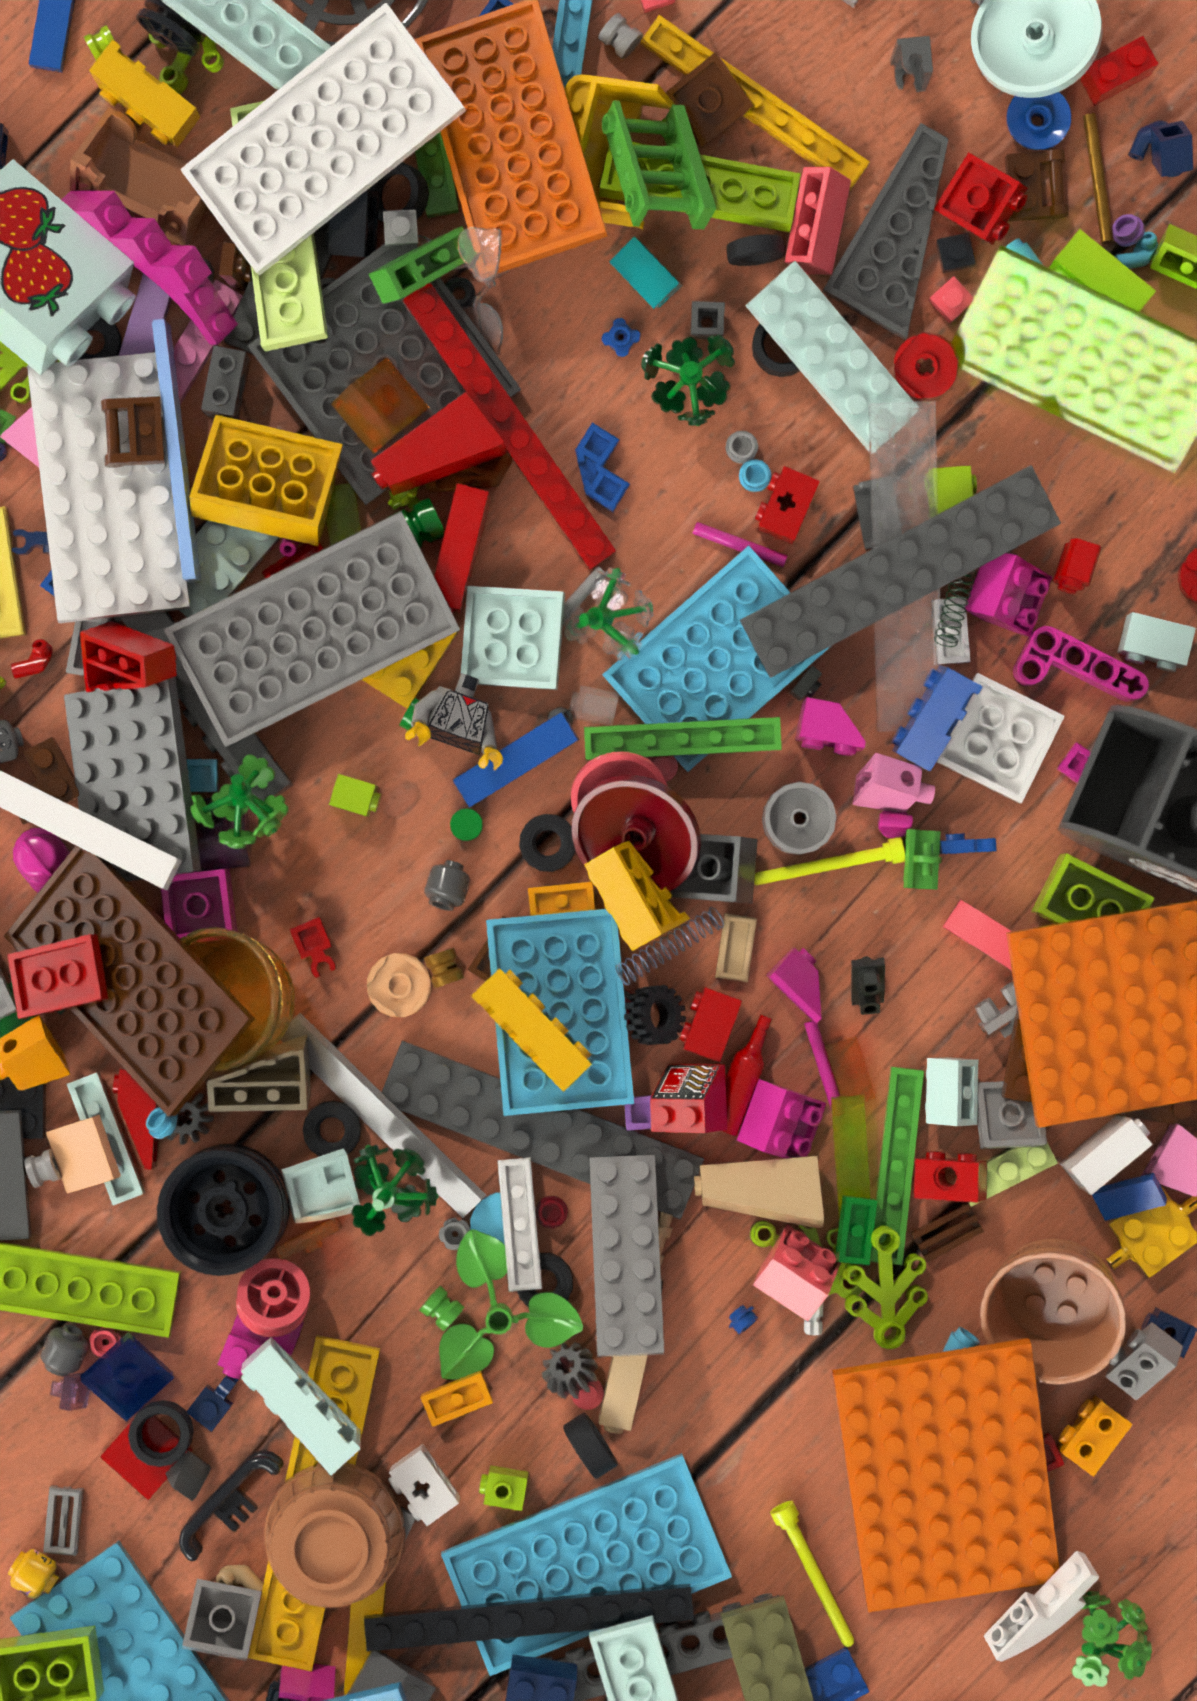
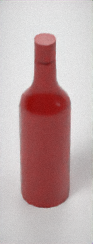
[722,1014,772,1136]

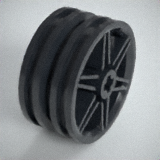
[157,1144,290,1276]

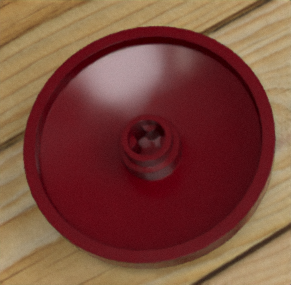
[572,775,701,891]

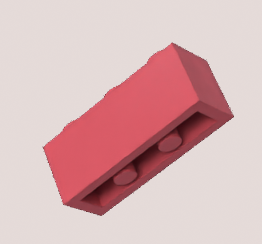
[784,167,851,275]

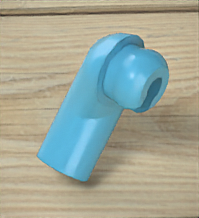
[1115,232,1158,269]

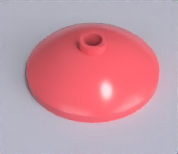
[571,752,667,813]

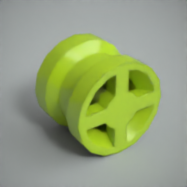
[83,25,115,60]

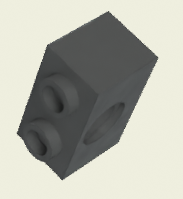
[201,346,251,420]

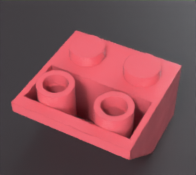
[753,1224,841,1321]

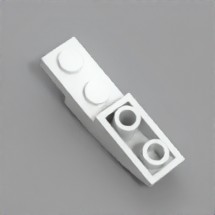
[984,1551,1099,1662]

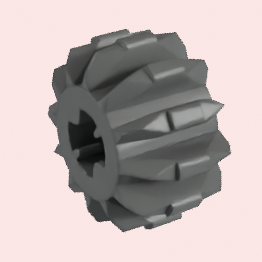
[167,1093,214,1145]
[542,1342,598,1399]

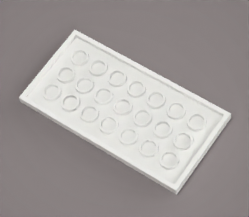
[180,3,466,275]
[27,352,190,623]

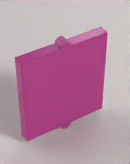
[278,1663,336,1701]

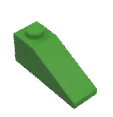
[369,226,476,304]

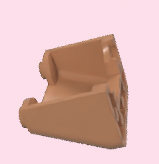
[69,107,207,246]

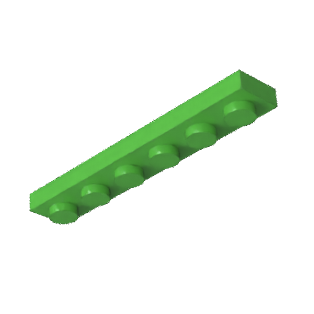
[584,717,782,760]
[870,1066,924,1265]

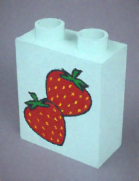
[0,159,136,375]

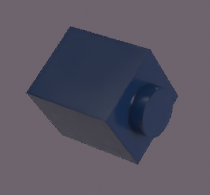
[1151,121,1193,177]

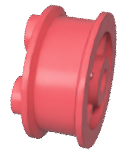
[236,1258,310,1337]

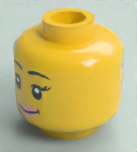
[8,1549,59,1599]

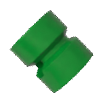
[388,498,445,548]

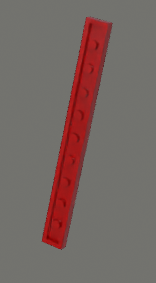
[402,283,616,570]

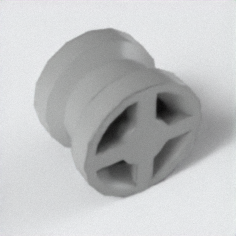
[24,1149,61,1188]

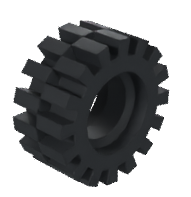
[624,985,686,1045]

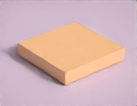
[46,1115,121,1194]

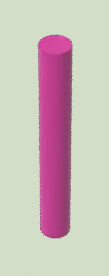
[692,522,788,567]
[804,1021,845,1116]

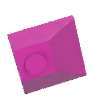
[766,948,821,1023]

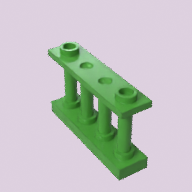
[602,100,717,230]

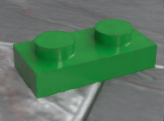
[835,1195,878,1265]

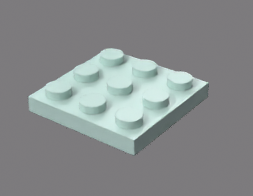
[461,586,565,690]

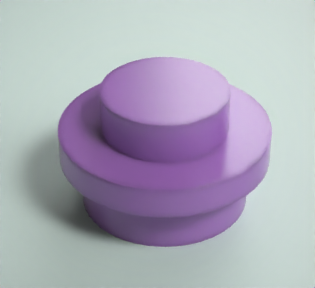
[1113,214,1145,246]

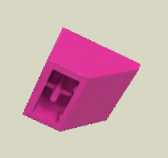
[964,553,1052,637]
[795,697,866,756]
[737,1079,826,1158]

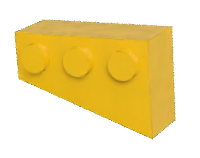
[89,39,201,148]
[584,840,690,951]

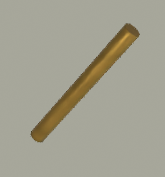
[1083,113,1114,244]

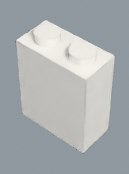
[1059,1115,1153,1195]

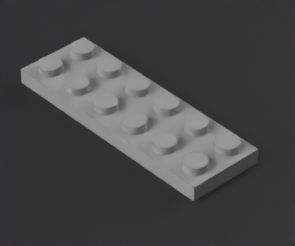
[590,1155,664,1357]

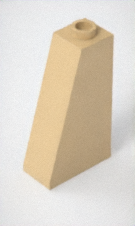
[694,1156,824,1228]
[599,1355,648,1434]

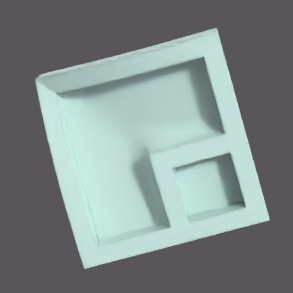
[281,1148,360,1223]

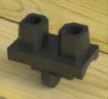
[851,956,885,1015]

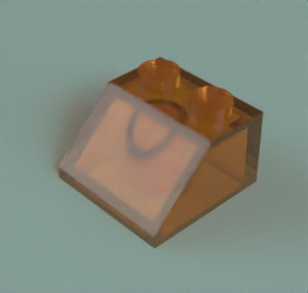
[331,357,429,454]

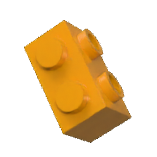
[1056,1395,1133,1477]

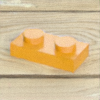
[528,882,595,916]
[420,1370,493,1427]

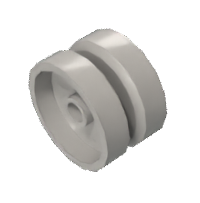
[762,782,837,855]

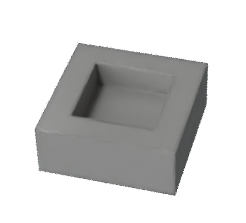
[383,210,418,246]

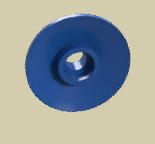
[1006,92,1071,150]

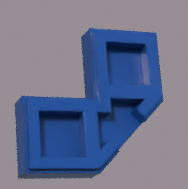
[575,423,630,512]

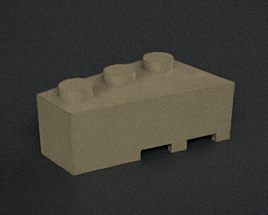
[207,1034,311,1112]

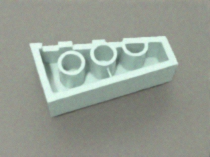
[241,1337,361,1476]

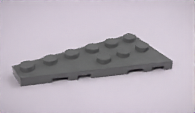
[822,123,948,341]

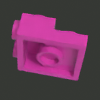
[217,1314,304,1379]

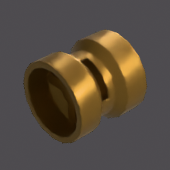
[424,947,464,988]

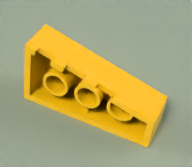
[471,968,592,1092]

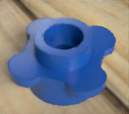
[602,318,640,357]

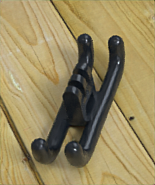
[179,1450,284,1561]

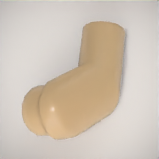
[216,1565,264,1591]

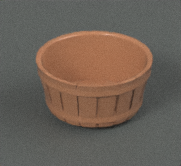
[980,1238,1126,1384]
[264,1463,405,1608]

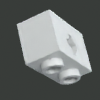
[388,1444,461,1526]

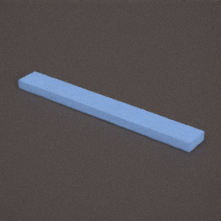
[152,319,201,584]

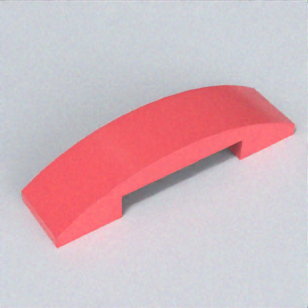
[943,900,1012,971]

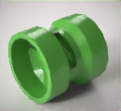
[419,1285,464,1331]

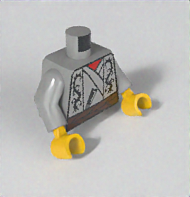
[405,673,503,771]

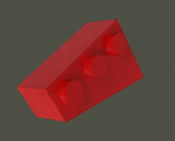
[80,621,177,693]

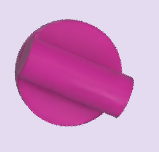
[878,810,913,839]

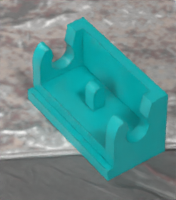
[609,236,683,309]

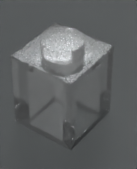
[569,685,619,726]

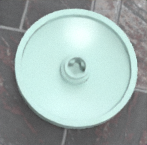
[971,0,1103,98]

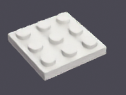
[937,673,1065,804]

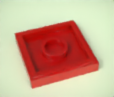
[100,1406,193,1500]

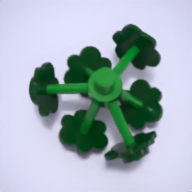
[641,335,735,426]
[351,1145,439,1236]

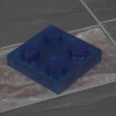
[80,1332,174,1422]

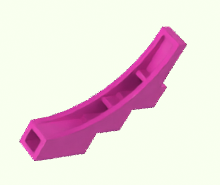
[61,191,238,345]

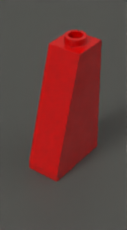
[371,392,507,496]
[434,483,492,614]

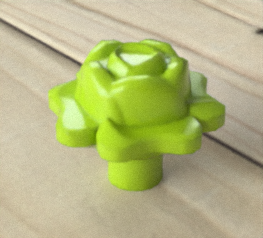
[388,486,420,510]

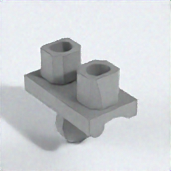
[975,981,1017,1038]

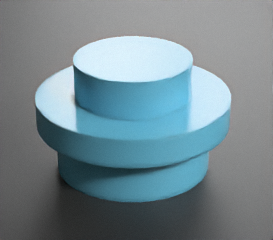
[739,459,771,492]
[146,1107,177,1139]

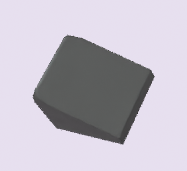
[165,1450,211,1501]

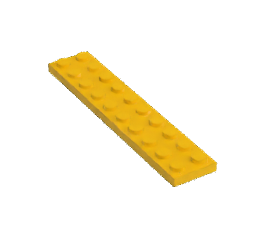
[248,1335,381,1672]

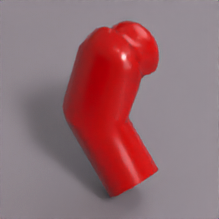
[11,639,53,679]

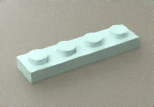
[67,1072,145,1206]

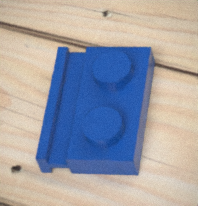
[805,1647,869,1701]

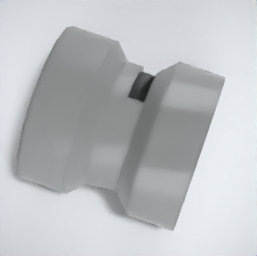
[598,13,643,60]

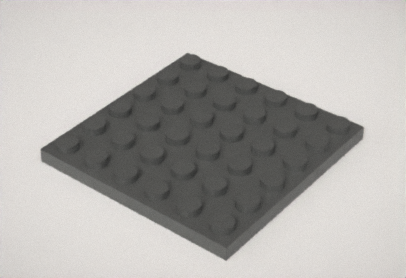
[248,244,521,505]

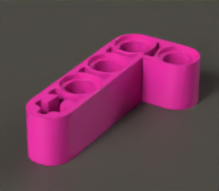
[1013,626,1149,702]

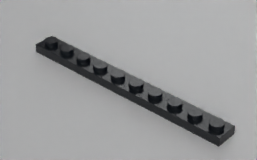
[364,1584,694,1652]

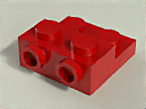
[934,152,1028,245]

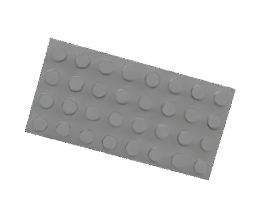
[164,511,460,747]

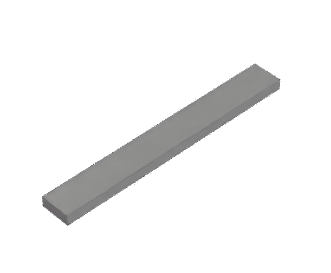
[277,1013,486,1218]

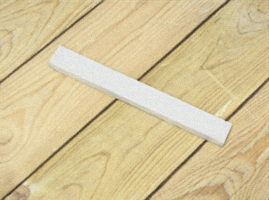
[0,770,182,890]

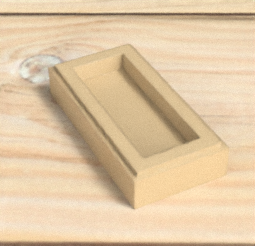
[715,913,757,982]

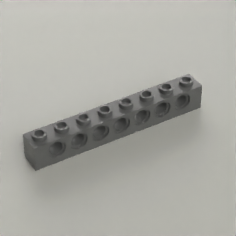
[540,1593,780,1701]

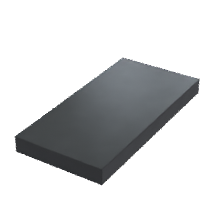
[0,1110,32,1240]

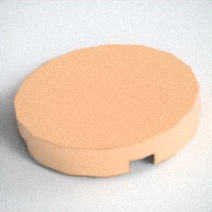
[367,953,431,1017]

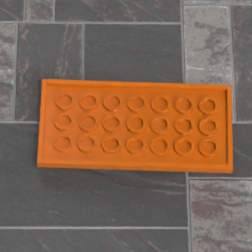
[414,0,608,278]

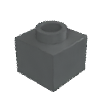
[690,301,725,340]

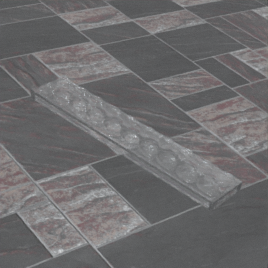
[868,401,942,732]

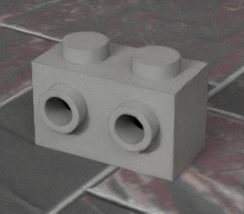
[1105,1322,1183,1401]

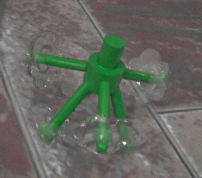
[563,567,654,661]

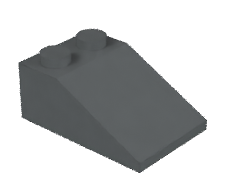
[669,834,758,904]

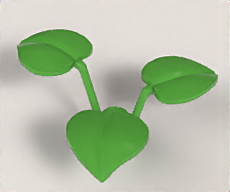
[439,1229,583,1380]

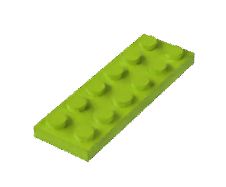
[599,142,801,232]
[0,1242,181,1338]

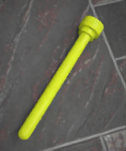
[754,837,905,885]
[770,1501,854,1647]

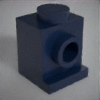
[1141,1307,1197,1358]

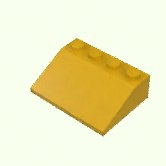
[189,414,343,546]

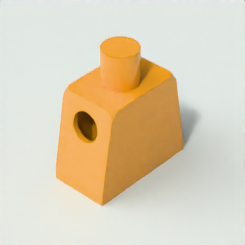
[0,1015,70,1091]

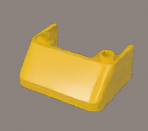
[565,74,674,229]

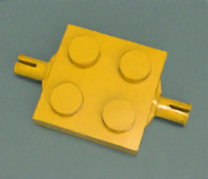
[1106,1186,1197,1278]

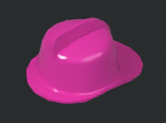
[13,828,70,893]

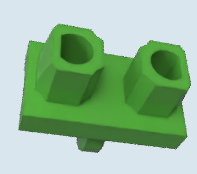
[903,829,942,890]

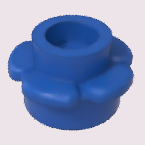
[729,1305,758,1335]

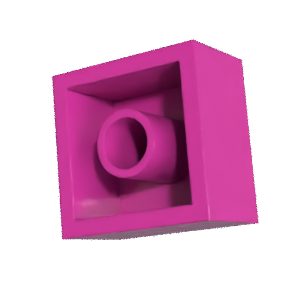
[161,869,238,941]

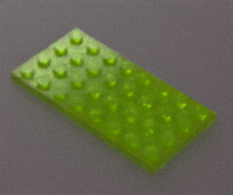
[951,245,1197,473]

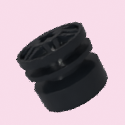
[136,0,206,56]

